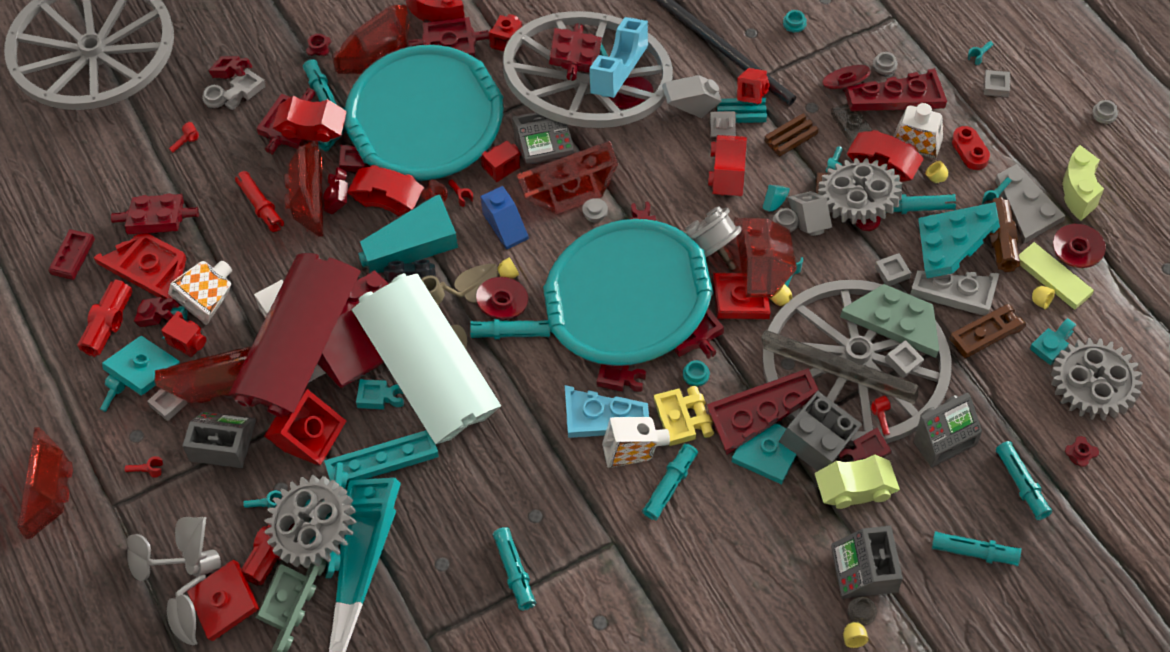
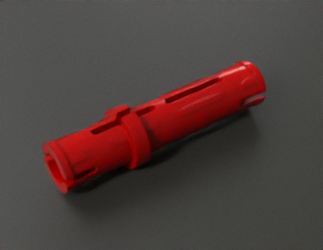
[235,171,284,232]

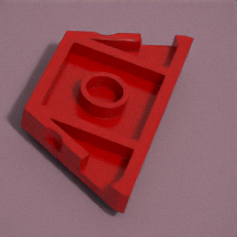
[94,233,187,301]

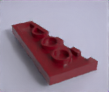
[845,68,947,111]
[706,368,819,455]

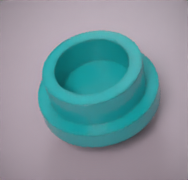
[783,10,807,32]
[683,360,710,387]

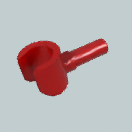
[169,122,199,153]
[448,179,473,207]
[870,396,891,436]
[125,456,163,478]

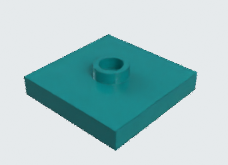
[102,336,180,396]
[732,423,797,485]

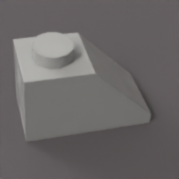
[662,75,722,118]
[787,191,832,236]

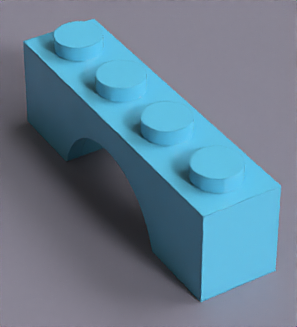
[590,17,648,98]

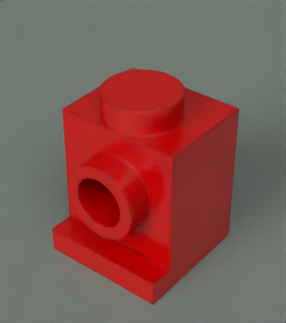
[489,14,522,52]
[737,68,769,104]
[481,141,521,183]
[161,311,206,358]

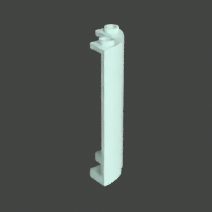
[352,274,501,444]

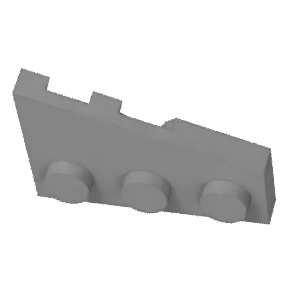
[995,164,1065,244]
[910,271,999,316]

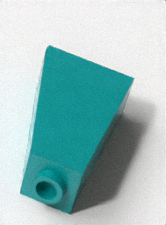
[358,194,458,273]

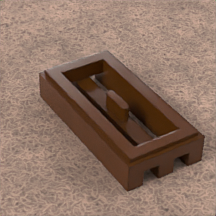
[764,113,819,157]

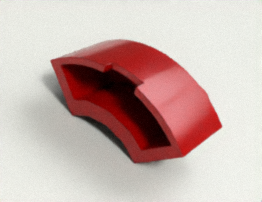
[406,0,465,22]
[273,96,346,142]
[846,130,924,182]
[708,135,747,196]
[347,165,424,216]

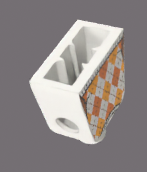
[894,103,943,159]
[168,261,232,325]
[602,417,670,468]

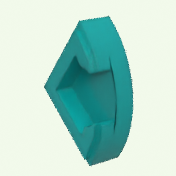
[762,184,790,211]

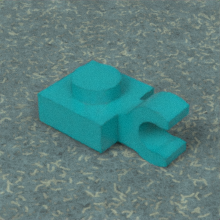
[1030,318,1076,366]

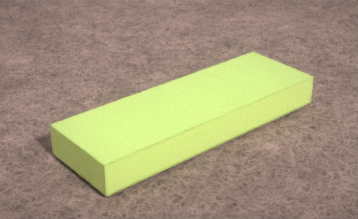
[1019,242,1094,310]

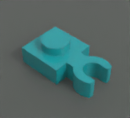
[356,379,404,409]

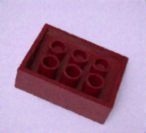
[317,271,388,388]

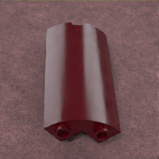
[229,253,361,417]

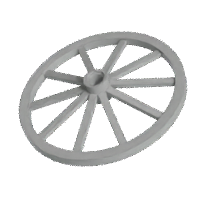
[4,0,174,110]
[503,11,673,128]
[762,280,952,446]

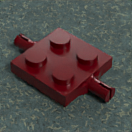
[408,17,490,58]
[549,23,602,81]
[256,88,316,155]
[111,193,199,235]
[673,308,724,359]

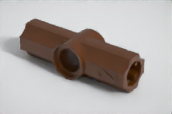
[988,197,1020,272]

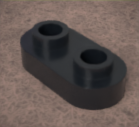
[383,259,436,282]

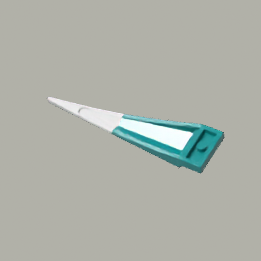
[329,478,401,652]

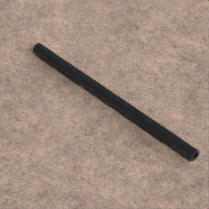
[655,0,796,106]

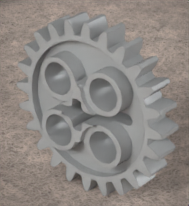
[818,158,902,224]
[1051,338,1143,420]
[265,475,356,568]

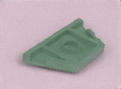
[840,284,939,358]

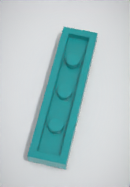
[325,430,439,485]

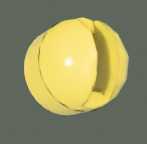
[926,161,948,183]
[498,257,519,279]
[769,284,793,307]
[1032,286,1055,309]
[843,622,868,648]

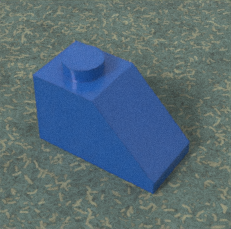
[481,186,529,250]

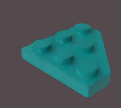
[918,202,1000,279]

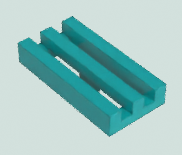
[717,98,767,123]

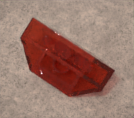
[332,4,410,74]
[284,141,324,237]
[516,141,619,215]
[734,217,797,297]
[155,347,251,403]
[17,427,73,539]

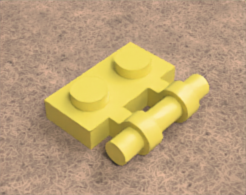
[654,386,714,446]

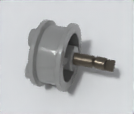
[684,206,742,273]

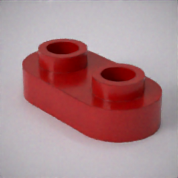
[952,126,990,170]

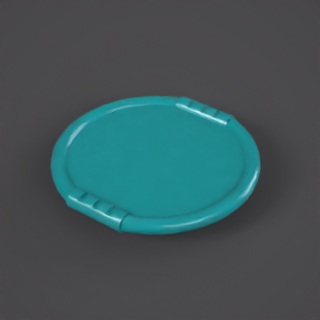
[344,45,504,181]
[543,219,713,366]

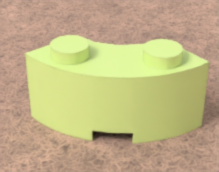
[1062,145,1104,221]
[815,455,900,509]

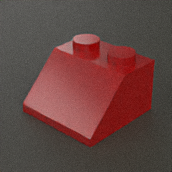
[264,389,346,465]

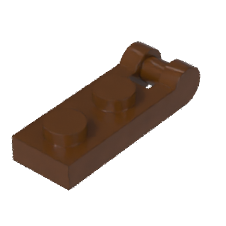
[950,304,1026,359]

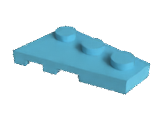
[565,385,649,438]

